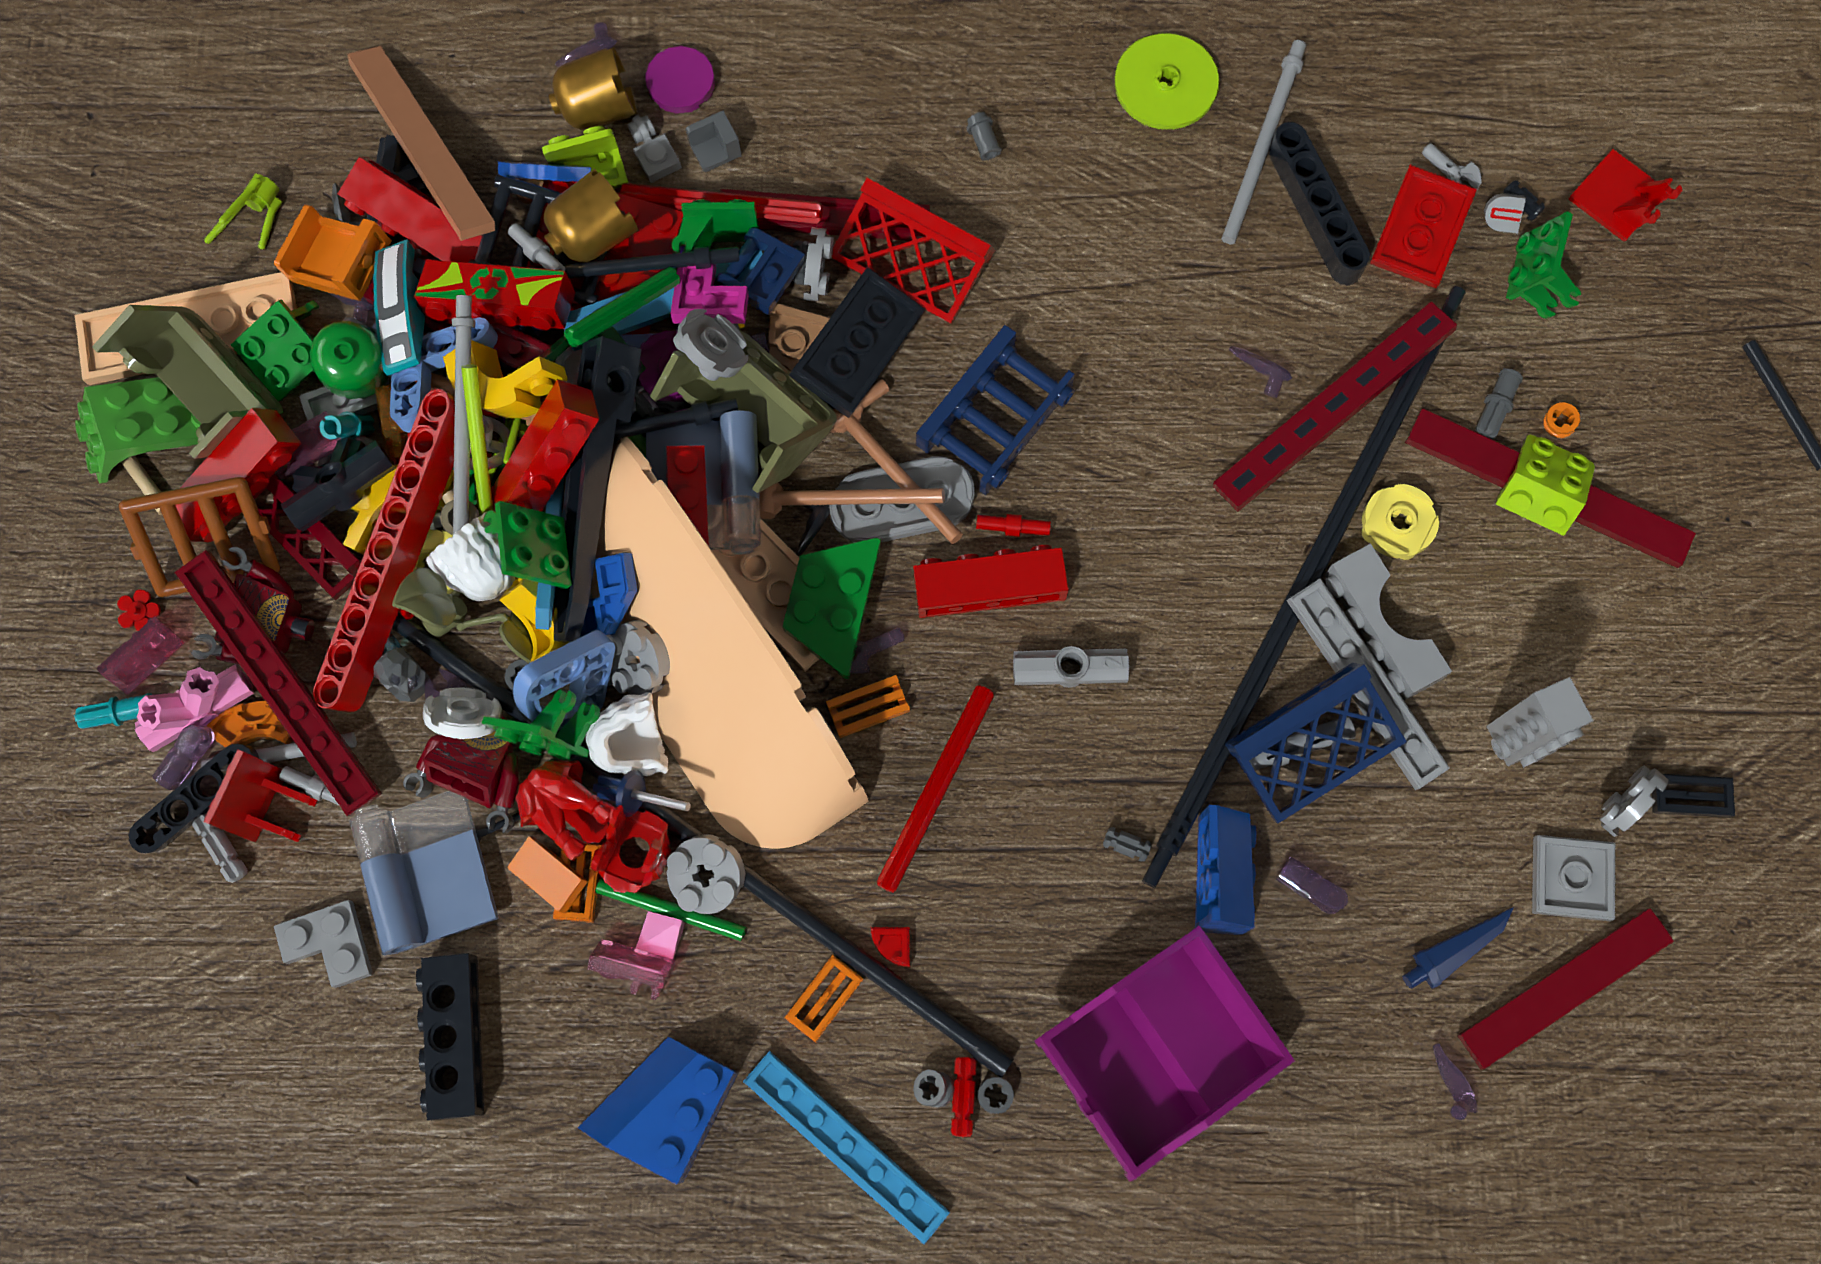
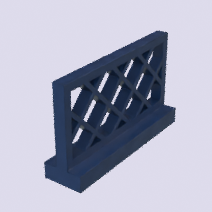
[1225,663,1407,823]

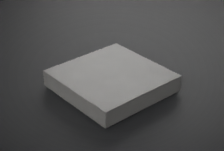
[1532,835,1615,921]

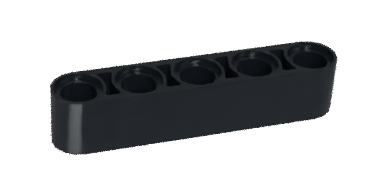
[1269,122,1370,286]

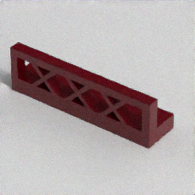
[253,474,361,601]

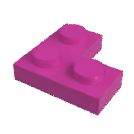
[670,264,749,324]

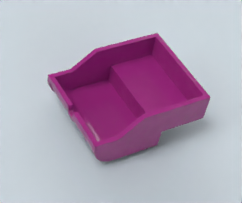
[1034,926,1295,1182]

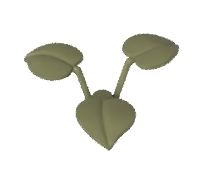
[392,568,533,663]

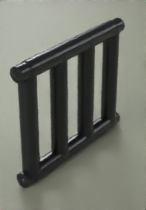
[468,175,625,306]

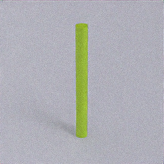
[461,364,494,515]

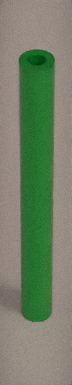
[596,878,746,941]

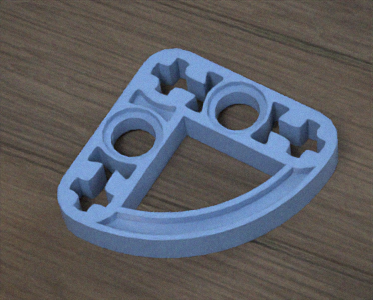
[513,630,615,730]

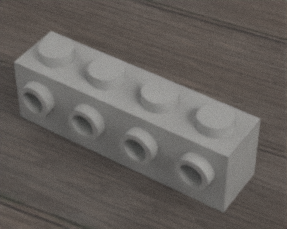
[1486,677,1594,768]

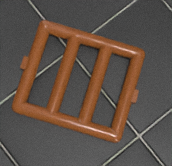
[118,477,280,597]

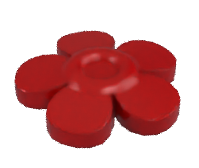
[117,590,161,632]

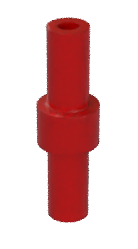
[976,514,1051,537]

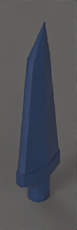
[1402,907,1514,989]

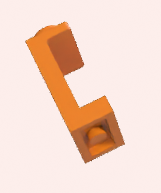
[274,204,392,301]

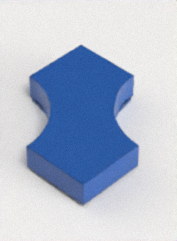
[498,162,591,182]

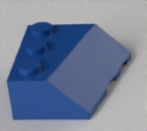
[1195,805,1256,935]
[578,1037,739,1185]

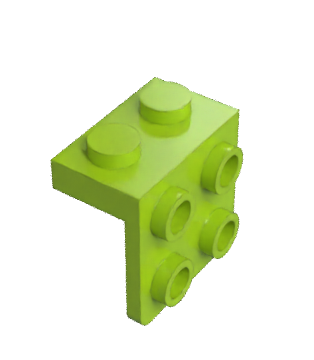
[542,126,628,189]
[1496,435,1595,536]

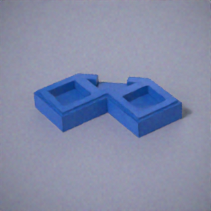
[580,553,637,637]

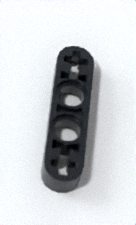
[128,744,259,854]

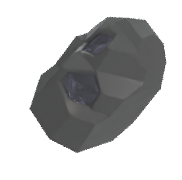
[374,648,430,702]

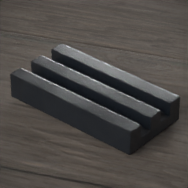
[1652,774,1735,818]

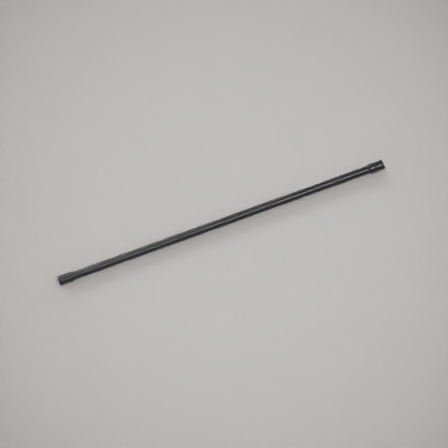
[392,612,1015,1078]

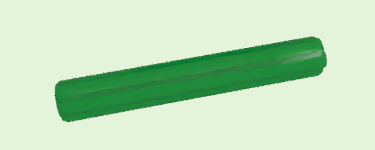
[564,267,680,347]

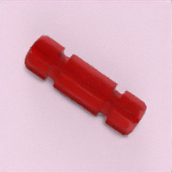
[951,1057,976,1137]

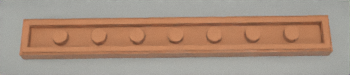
[348,46,495,241]

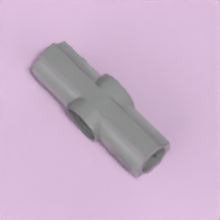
[1013,646,1129,688]

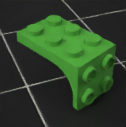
[75,377,201,483]

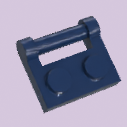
[714,228,805,315]

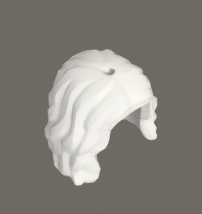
[426,512,515,601]
[586,692,668,776]

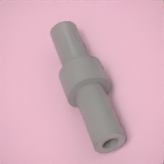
[508,223,565,271]
[279,766,339,805]

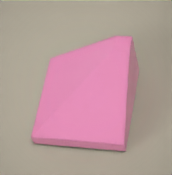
[636,911,685,960]

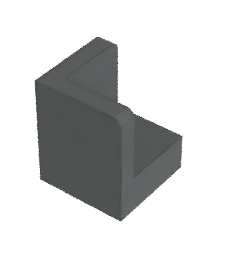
[686,111,742,172]

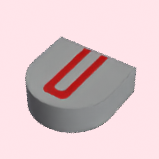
[1484,193,1526,234]

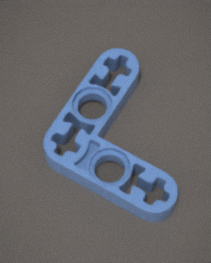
[390,317,498,432]

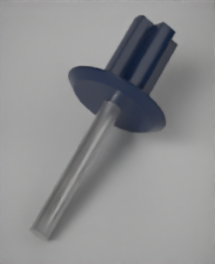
[593,770,690,817]

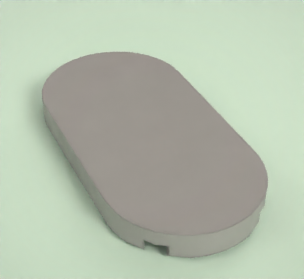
[830,456,974,543]

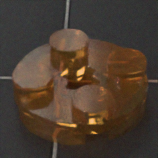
[375,384,407,458]

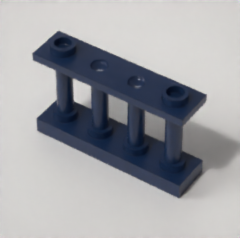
[916,325,1075,496]

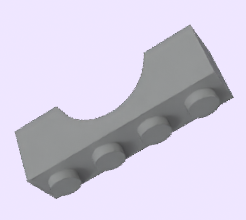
[1325,544,1452,701]

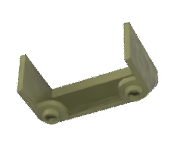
[92,305,283,459]
[650,330,837,494]

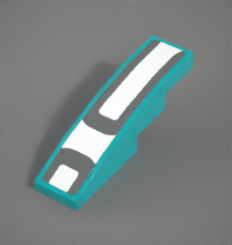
[374,239,425,376]

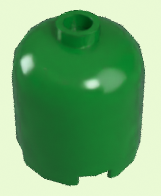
[310,321,389,399]

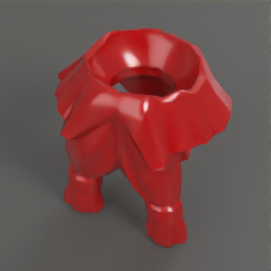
[515,760,616,860]
[591,805,672,893]

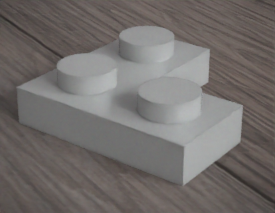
[274,900,373,988]

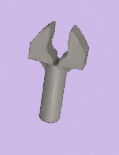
[1422,144,1481,190]

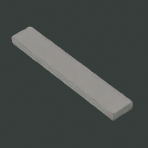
[1286,579,1450,790]

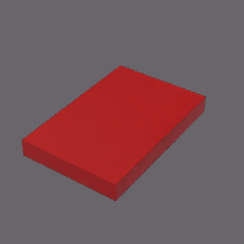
[1369,165,1477,289]

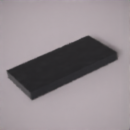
[789,267,925,418]

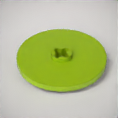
[1114,33,1219,129]

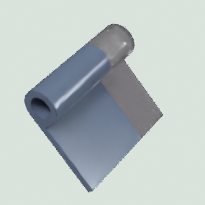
[646,411,761,554]
[349,790,499,955]

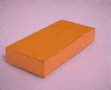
[507,836,588,913]

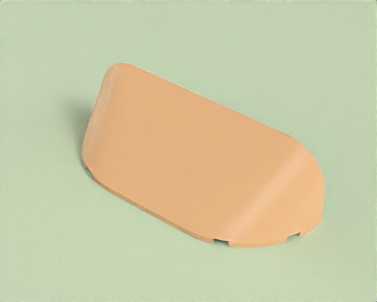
[591,437,869,849]

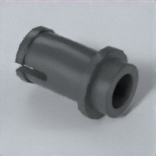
[966,112,1002,161]

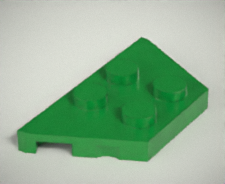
[782,538,881,679]

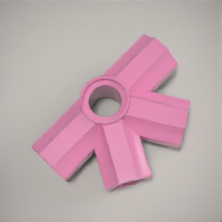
[134,664,254,752]

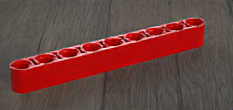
[313,389,455,713]

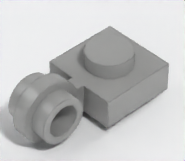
[627,115,682,183]

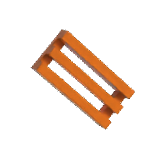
[826,675,910,738]
[553,843,602,923]
[784,955,864,1042]

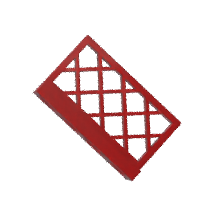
[832,178,995,324]

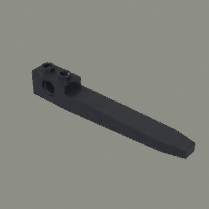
[554,337,642,644]

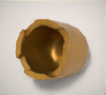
[549,47,637,130]
[544,169,638,262]

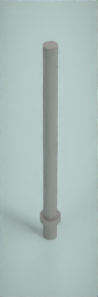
[1221,40,1306,244]
[452,295,475,534]

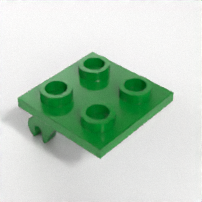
[672,199,760,253]
[1506,211,1581,319]
[231,299,319,402]
[483,501,572,589]
[481,689,600,760]

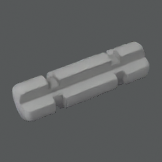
[192,813,248,883]

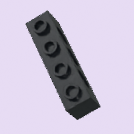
[416,953,484,1121]

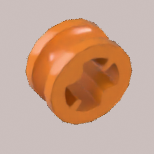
[1543,402,1580,438]

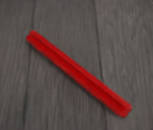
[619,183,823,224]
[877,685,994,893]

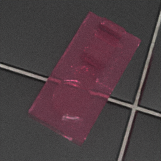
[276,411,342,481]
[97,616,184,695]
[587,939,676,1000]

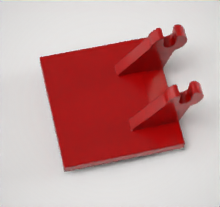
[1568,149,1683,242]
[203,749,317,843]

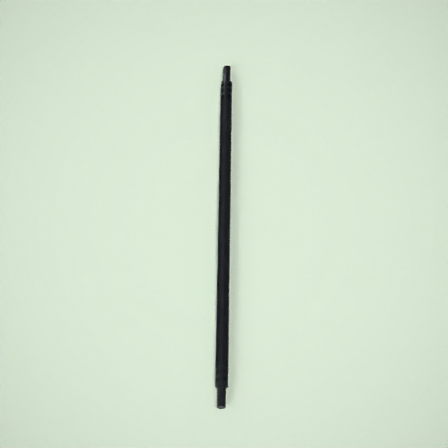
[1142,286,1466,888]

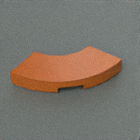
[203,701,293,754]

